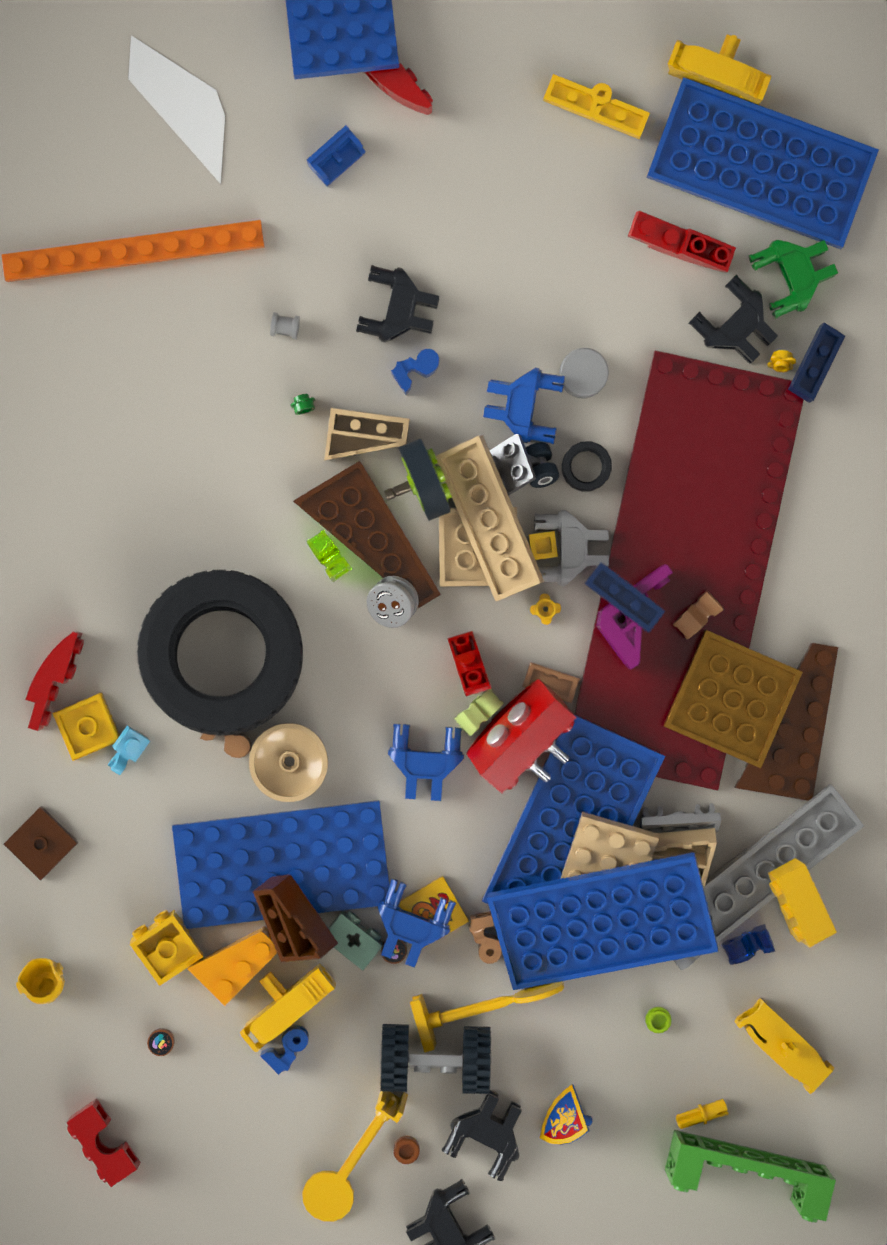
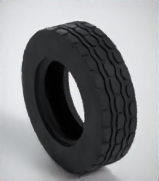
[137,569,303,736]

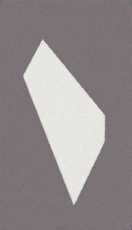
[128,35,225,184]

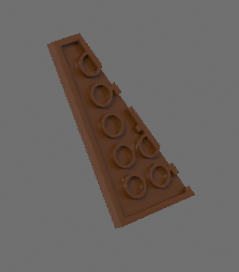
[293,461,441,608]
[734,643,838,801]

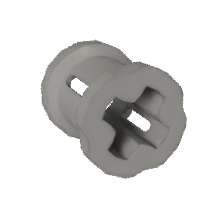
[270,312,300,340]

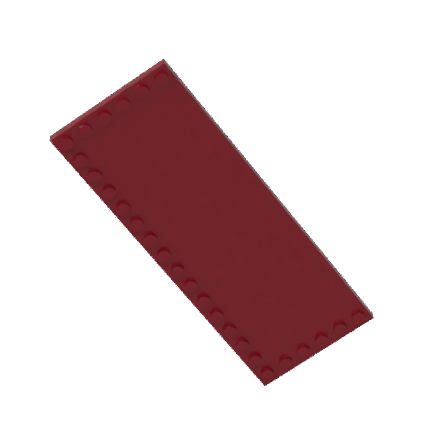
[574,350,804,791]

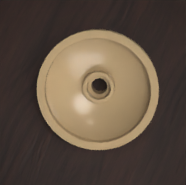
[249,723,328,802]

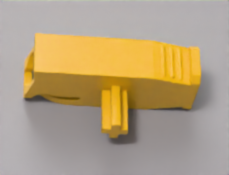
[668,34,772,105]
[240,963,336,1053]
[734,998,834,1094]

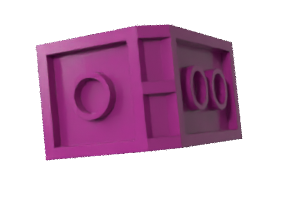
[596,564,673,670]

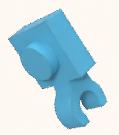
[108,725,150,775]

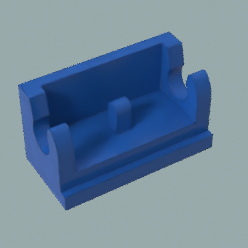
[307,125,366,187]

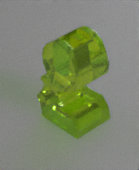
[306,529,352,582]

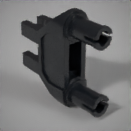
[356,265,439,343]
[688,274,778,364]
[442,1090,522,1181]
[406,1179,495,1245]

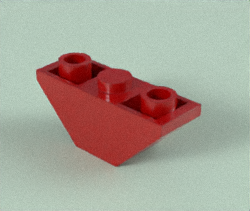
[447,631,491,696]

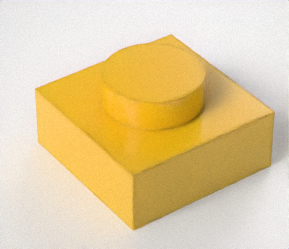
[528,531,558,560]

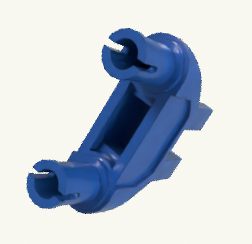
[483,367,565,444]
[388,724,464,801]
[378,879,456,968]

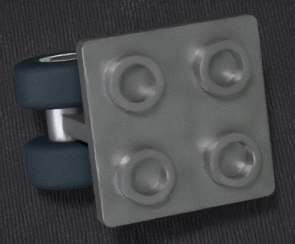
[489,434,560,496]

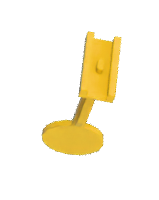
[410,981,565,1053]
[302,1091,408,1221]

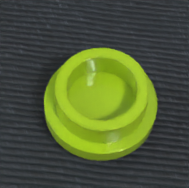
[645,1007,672,1033]

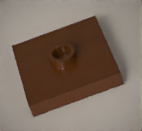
[4,806,79,881]

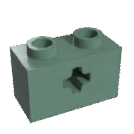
[328,910,383,971]

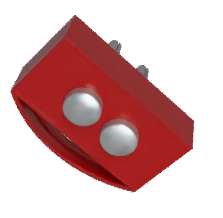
[466,679,576,793]

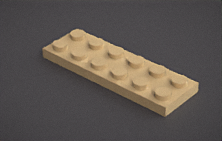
[436,435,544,601]

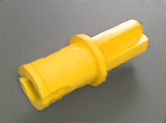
[676,1098,729,1129]

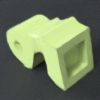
[453,689,504,736]

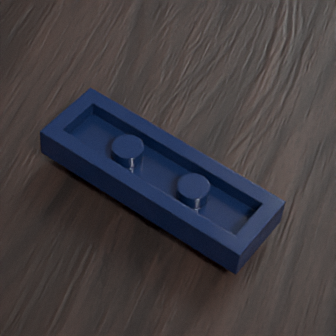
[788,322,845,403]
[584,562,665,633]

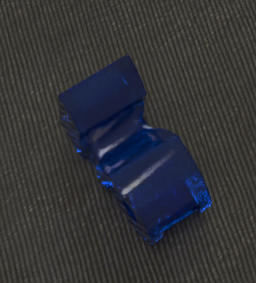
[721,924,775,965]

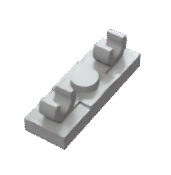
[640,803,721,833]

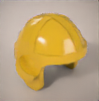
[16,958,65,1004]

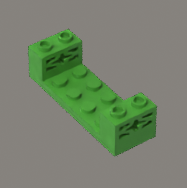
[665,1130,836,1223]

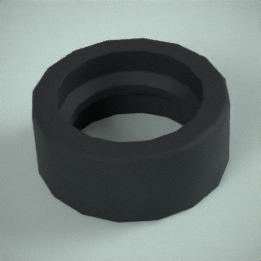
[562,441,612,492]

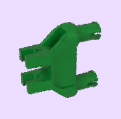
[749,240,838,319]

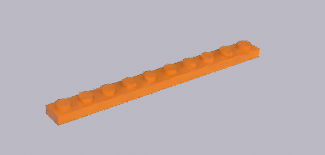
[1,220,265,282]

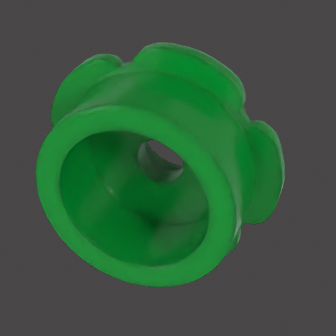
[290,394,316,415]

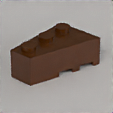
[253,874,338,962]

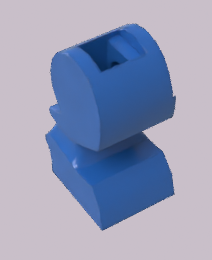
[391,349,439,395]
[260,1025,309,1075]

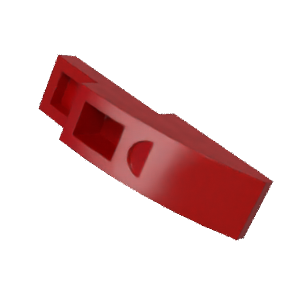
[364,63,433,115]
[628,211,736,273]
[25,632,84,731]

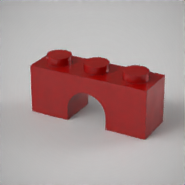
[66,1098,141,1187]

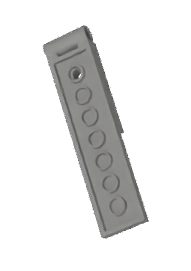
[673,784,864,970]

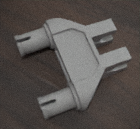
[534,510,609,586]

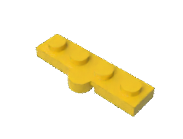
[543,74,650,139]

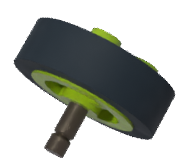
[384,438,452,521]

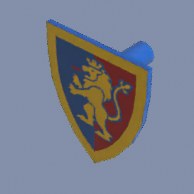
[540,1084,593,1145]

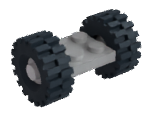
[380,1024,491,1094]

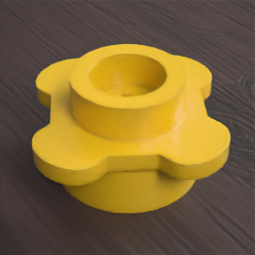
[767,350,796,372]
[530,594,561,625]

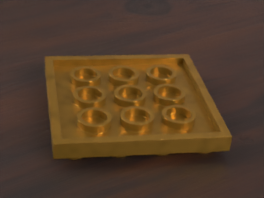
[663,630,803,768]

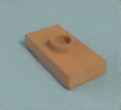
[522,662,580,703]

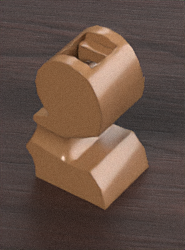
[672,590,724,639]
[200,733,252,758]
[469,911,502,964]

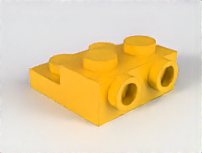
[130,910,204,986]

